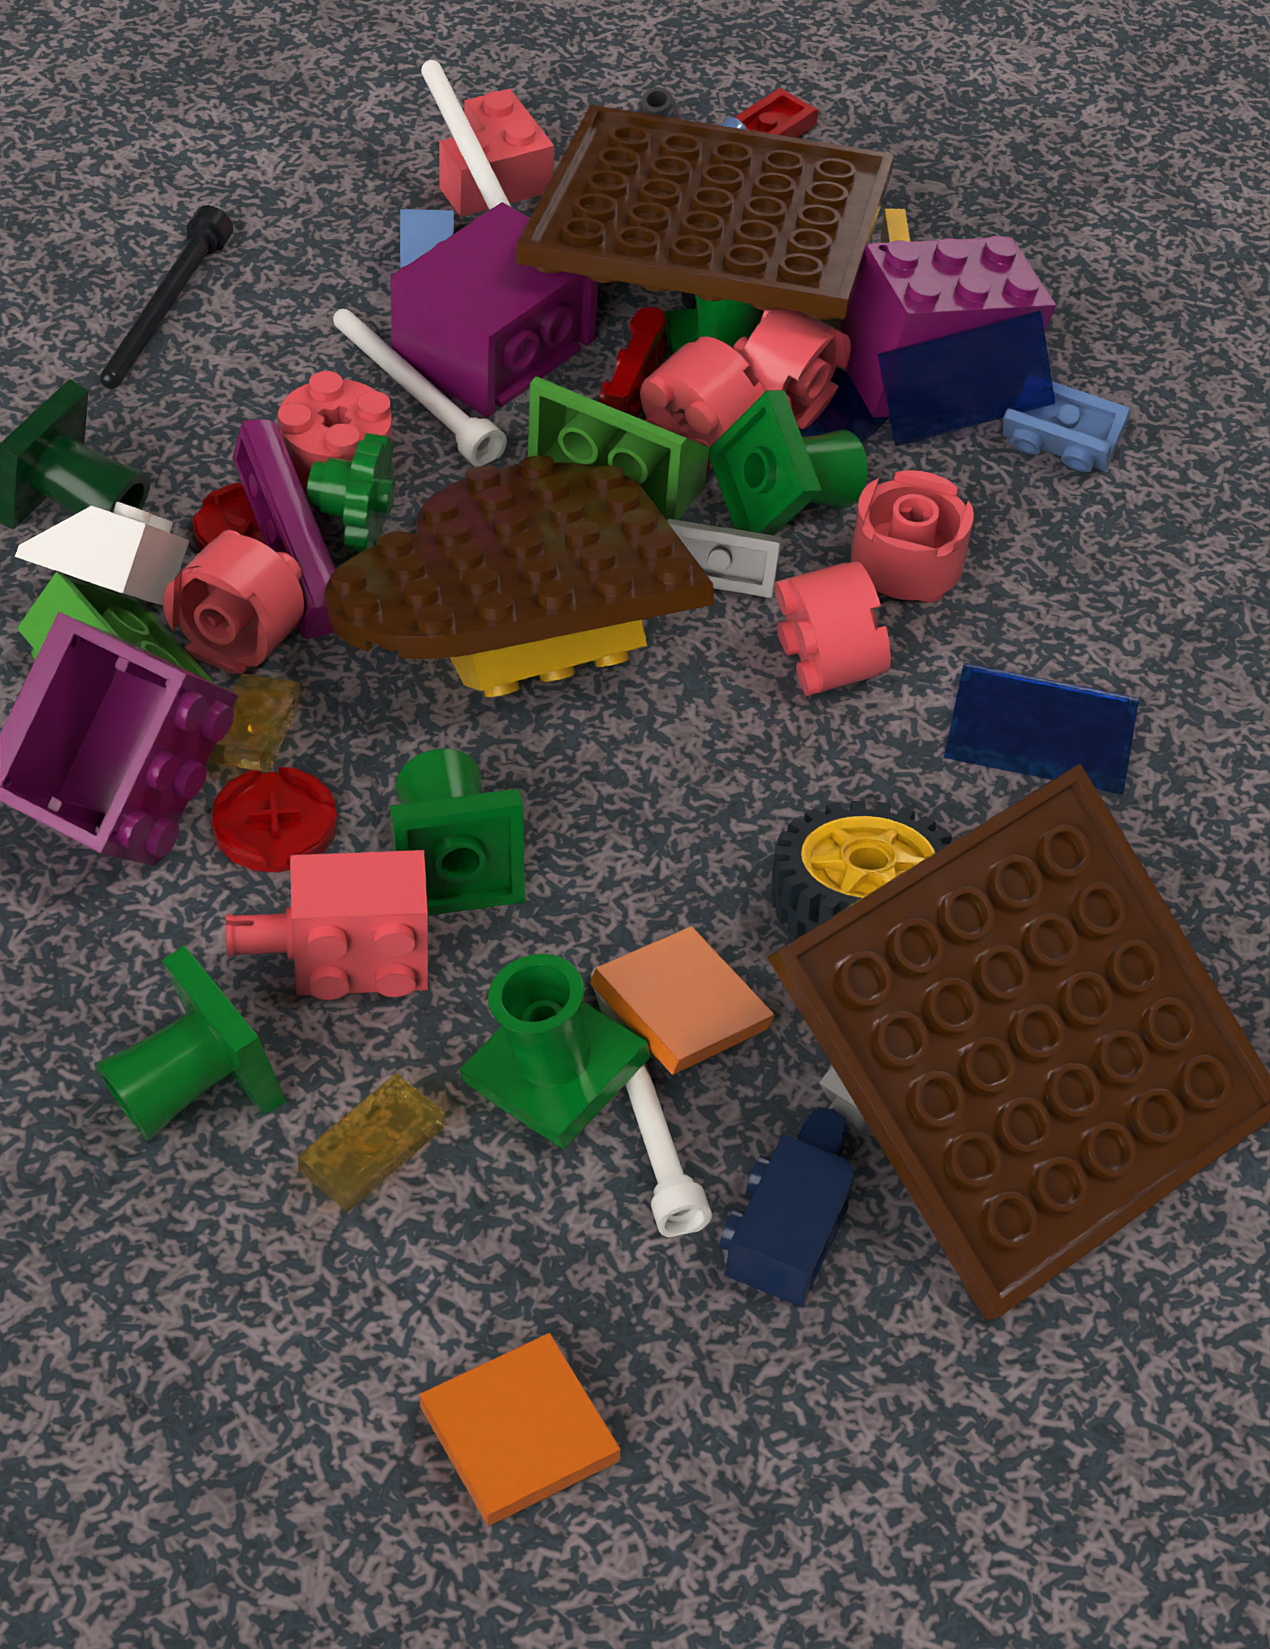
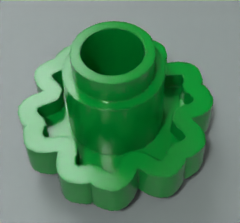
[307,433,396,552]

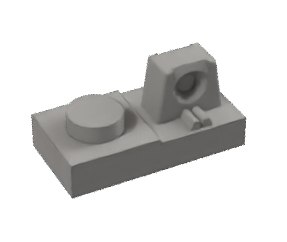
[667,519,782,598]

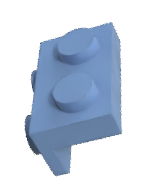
[1003,373,1130,472]

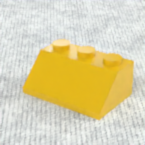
[450,620,647,697]

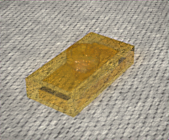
[210,673,300,772]
[298,1073,445,1212]

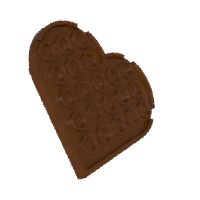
[325,455,714,659]

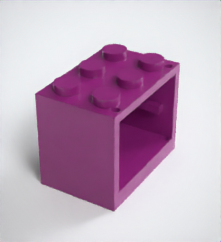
[391,202,598,418]
[839,236,1056,418]
[0,612,239,866]

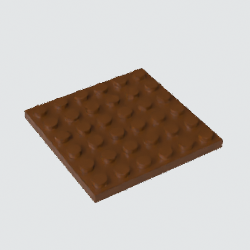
[516,105,894,320]
[767,764,1270,1320]

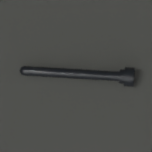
[100,205,233,389]

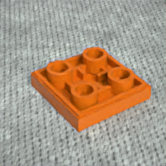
[590,926,775,1075]
[420,1333,621,1526]

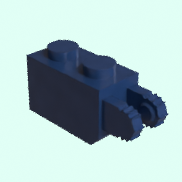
[719,1107,855,1308]

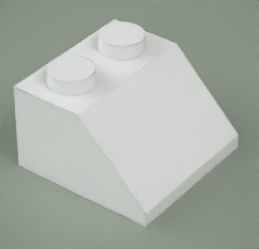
[15,502,189,606]

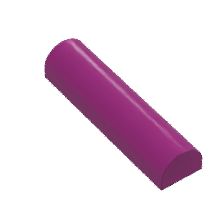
[232,419,336,640]

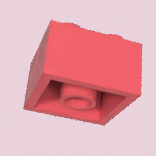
[226,850,428,1000]

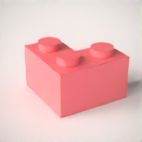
[439,89,554,217]

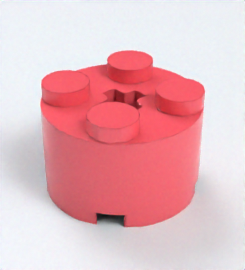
[733,308,851,430]
[640,337,765,472]
[278,371,392,497]
[851,470,974,603]
[163,530,304,674]
[774,561,891,696]

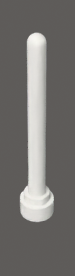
[421,60,511,210]
[333,309,507,467]
[591,965,712,1237]

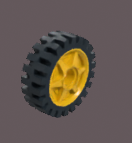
[772,801,952,938]

